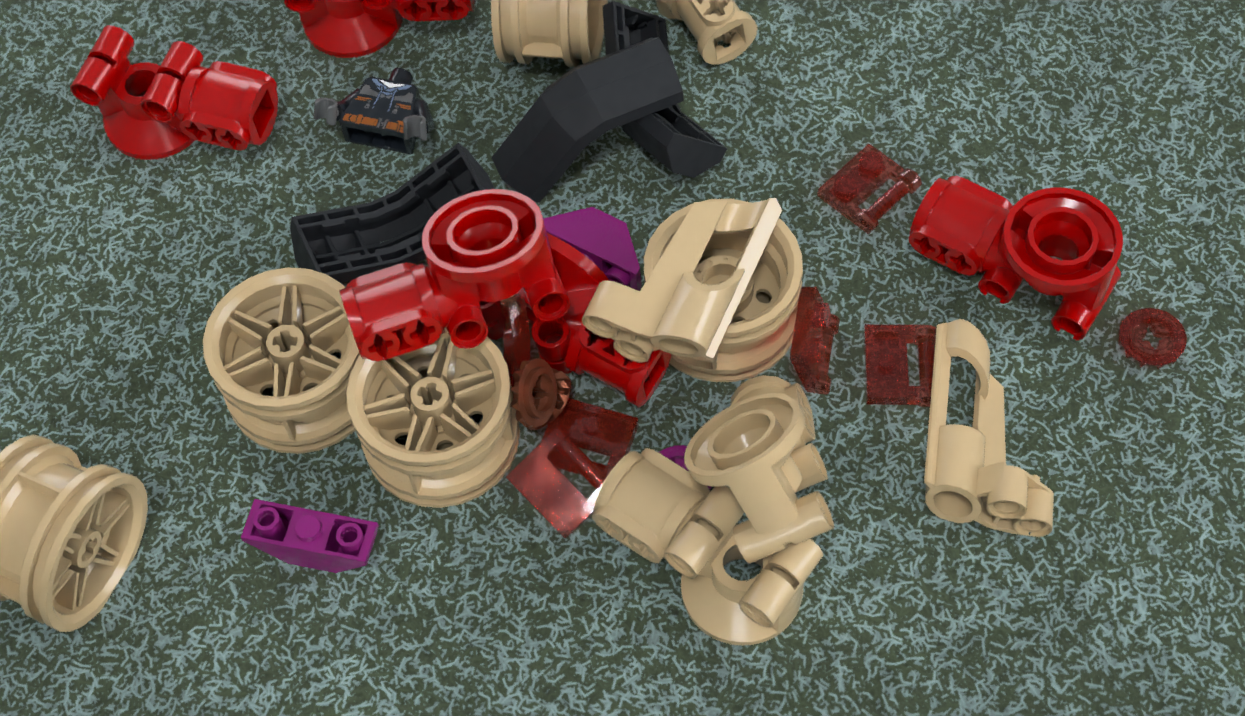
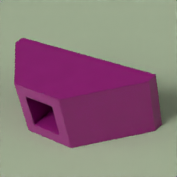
[543,207,642,291]
[240,499,379,573]

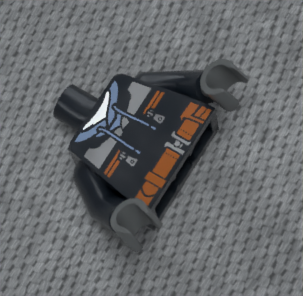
[313,68,434,155]

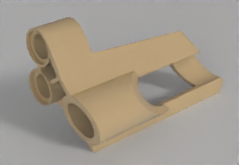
[582,198,782,363]
[924,319,1054,537]

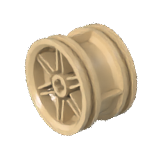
[491,0,608,67]
[644,199,803,382]
[203,267,360,454]
[346,328,520,508]
[0,435,148,632]

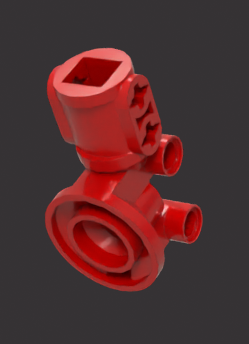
[284,0,476,58]
[70,25,278,160]
[909,176,1123,340]
[339,189,570,361]
[479,233,672,408]

